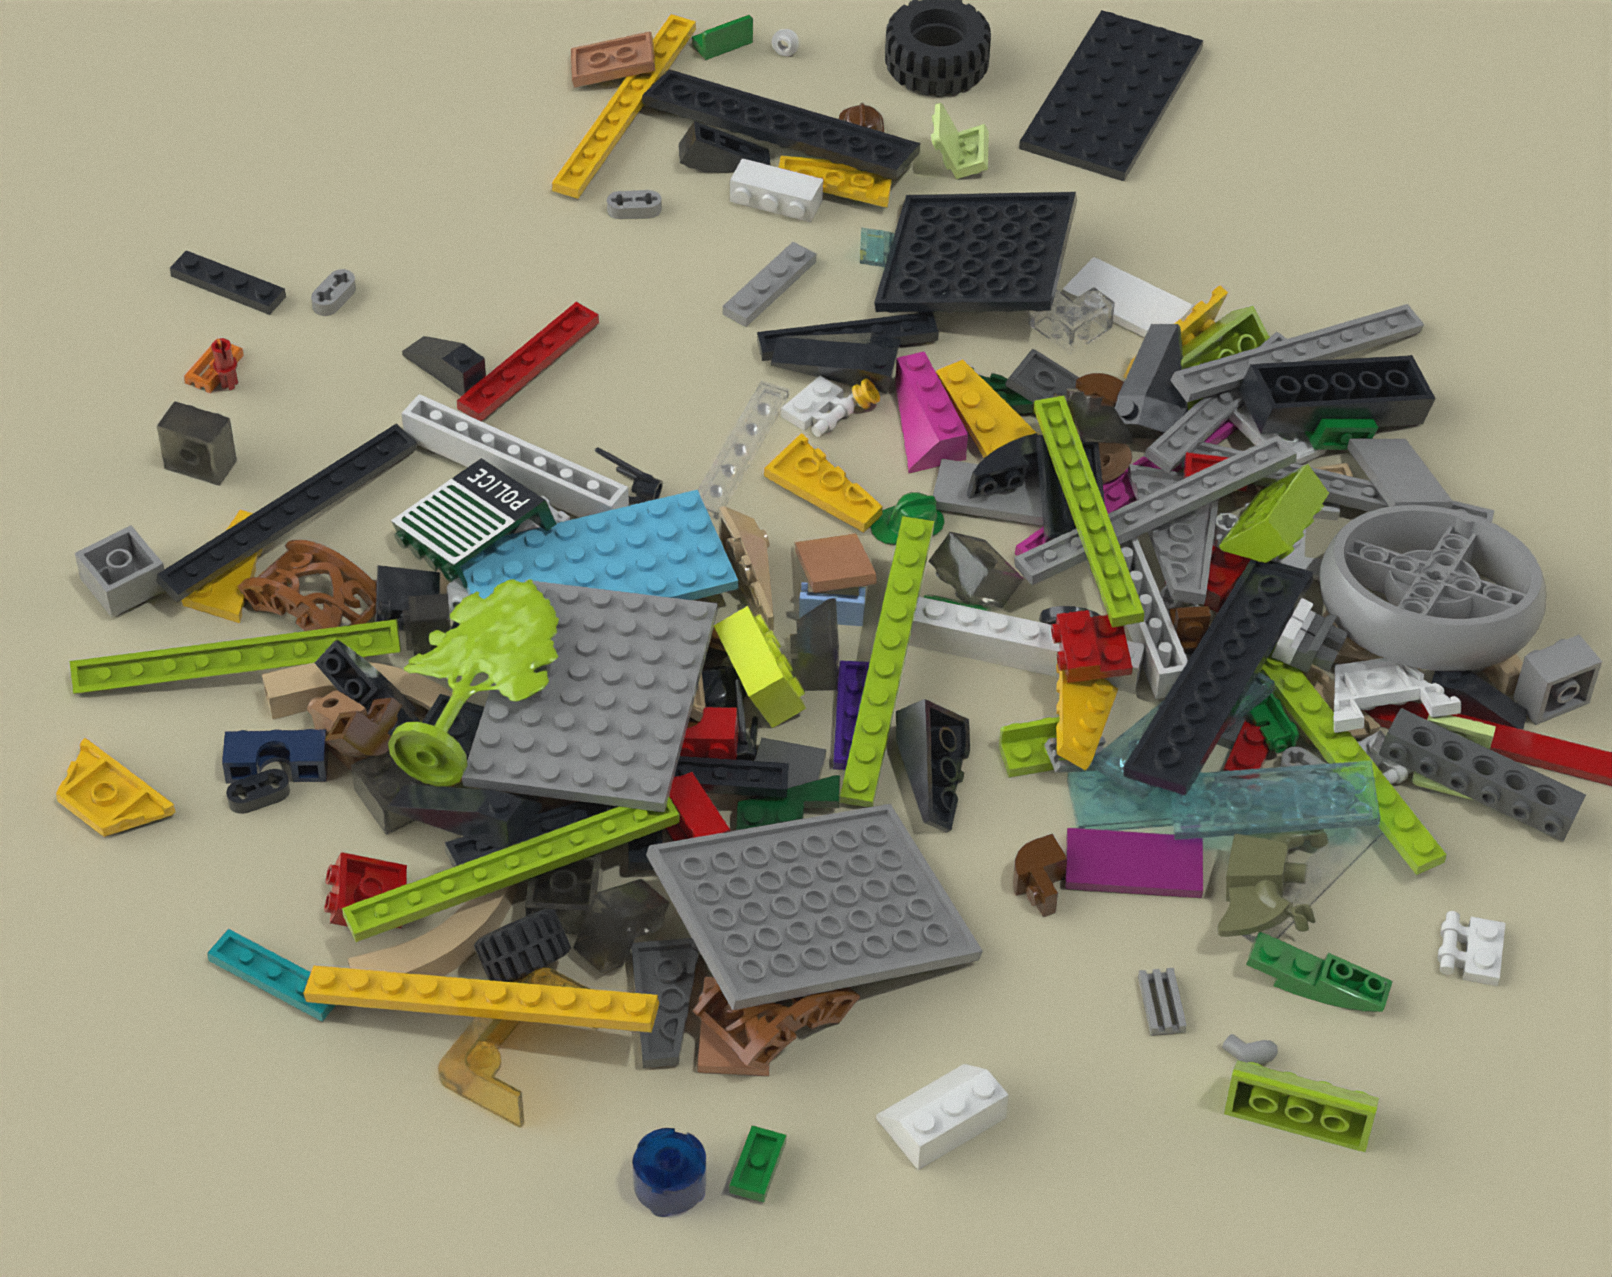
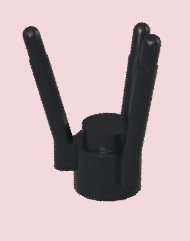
[595,447,663,504]
[735,679,758,761]

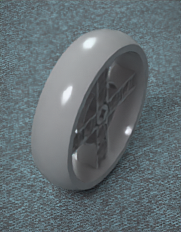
[1320,505,1547,671]

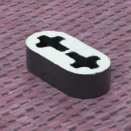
[226,769,290,814]

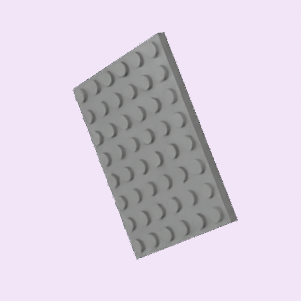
[462,580,718,812]
[646,804,983,1010]

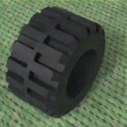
[474,909,572,982]

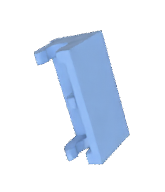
[799,582,866,626]

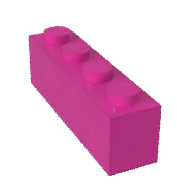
[895,351,968,474]

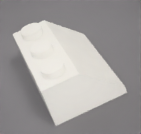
[876,1064,1009,1170]

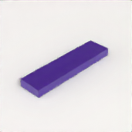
[833,660,870,770]

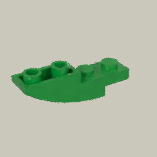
[1246,931,1393,1012]

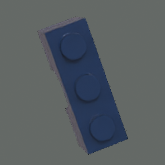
[222,729,329,784]

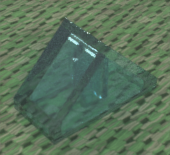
[860,227,894,267]

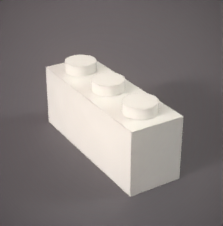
[730,159,823,222]

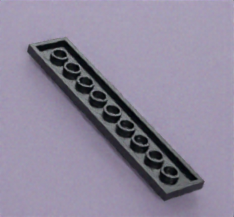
[642,69,921,180]
[1123,559,1313,796]

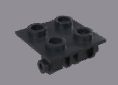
[375,565,445,634]

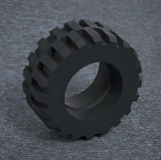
[885,0,991,96]

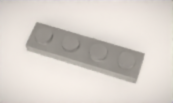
[723,242,816,327]

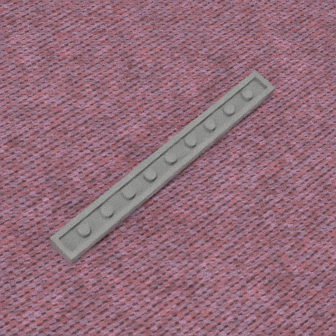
[1171,304,1424,402]
[1014,435,1297,585]
[1181,442,1494,522]

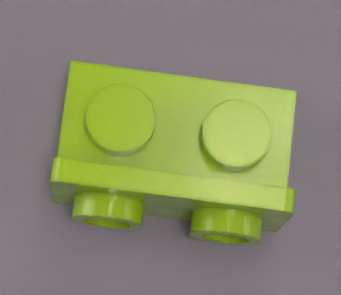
[999,717,1066,778]

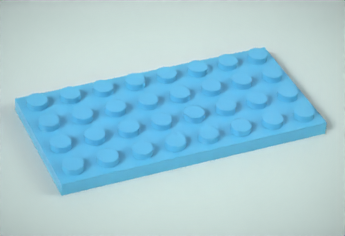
[460,489,738,600]

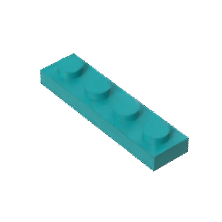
[207,928,336,1022]

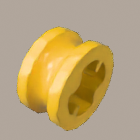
[852,379,880,410]

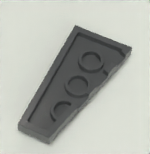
[631,938,699,1068]

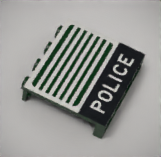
[391,458,557,589]

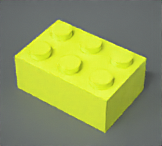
[714,606,806,728]

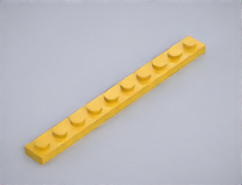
[552,14,696,199]
[303,965,659,1033]

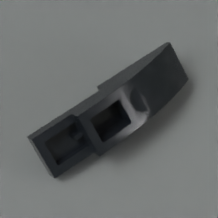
[967,433,1039,499]
[315,640,421,736]

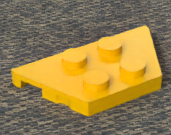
[56,738,175,837]

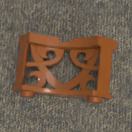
[237,540,377,631]
[693,983,860,1070]

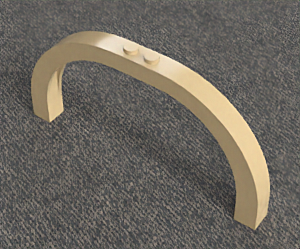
[262,662,519,976]

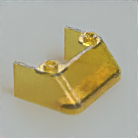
[438,968,598,1128]

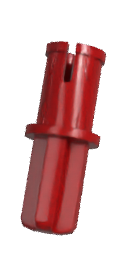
[211,338,239,390]

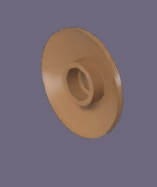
[1099,441,1132,483]

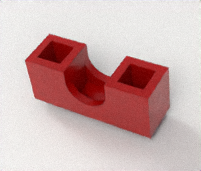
[680,707,738,760]

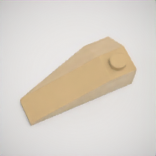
[719,506,774,632]

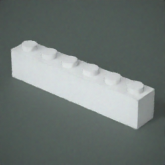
[1120,537,1188,699]

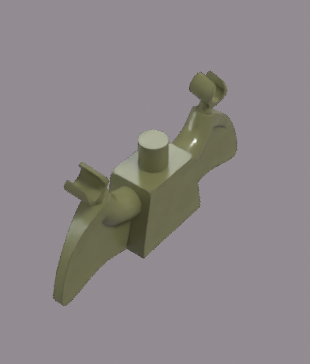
[1218,804,1329,937]

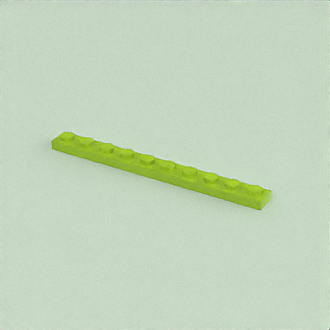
[1034,396,1144,627]
[840,516,934,807]
[69,620,401,694]
[1259,642,1447,875]
[342,797,679,942]

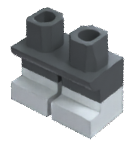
[1272,598,1349,673]

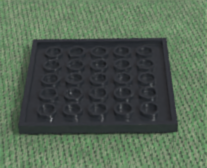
[874,192,1077,313]

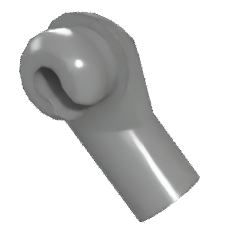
[1222,1034,1278,1065]

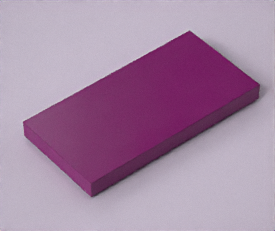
[1065,828,1203,898]

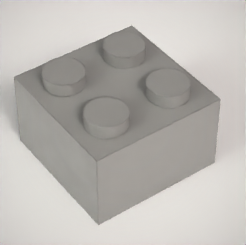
[75,525,165,617]
[1513,634,1602,725]

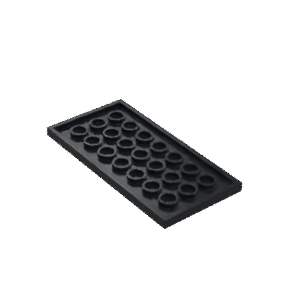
[1019,10,1203,181]

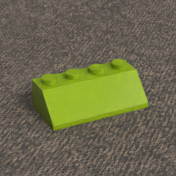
[1181,306,1270,411]
[1219,463,1329,563]
[1224,1060,1379,1152]

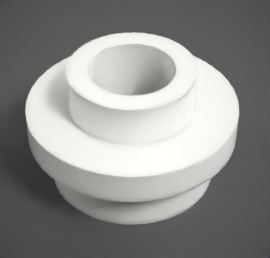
[772,29,799,56]

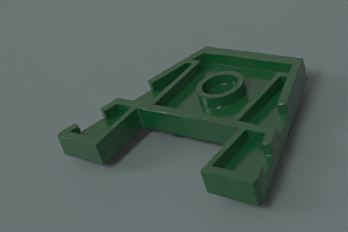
[736,775,840,830]

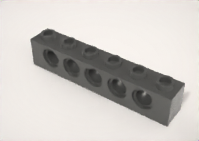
[1378,708,1586,842]

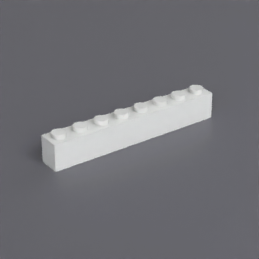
[402,394,629,518]
[909,597,1145,693]

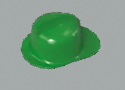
[871,492,945,545]

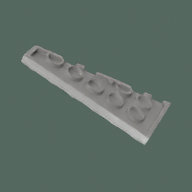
[1127,464,1219,605]

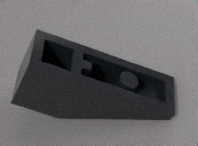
[678,121,771,172]
[402,336,486,396]
[1431,670,1528,729]

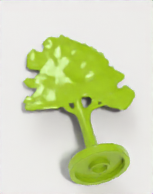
[388,579,559,786]

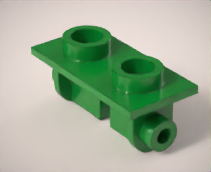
[1245,687,1299,753]

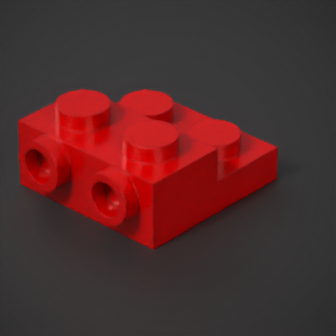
[1165,545,1251,613]
[1051,610,1133,683]
[324,852,407,929]

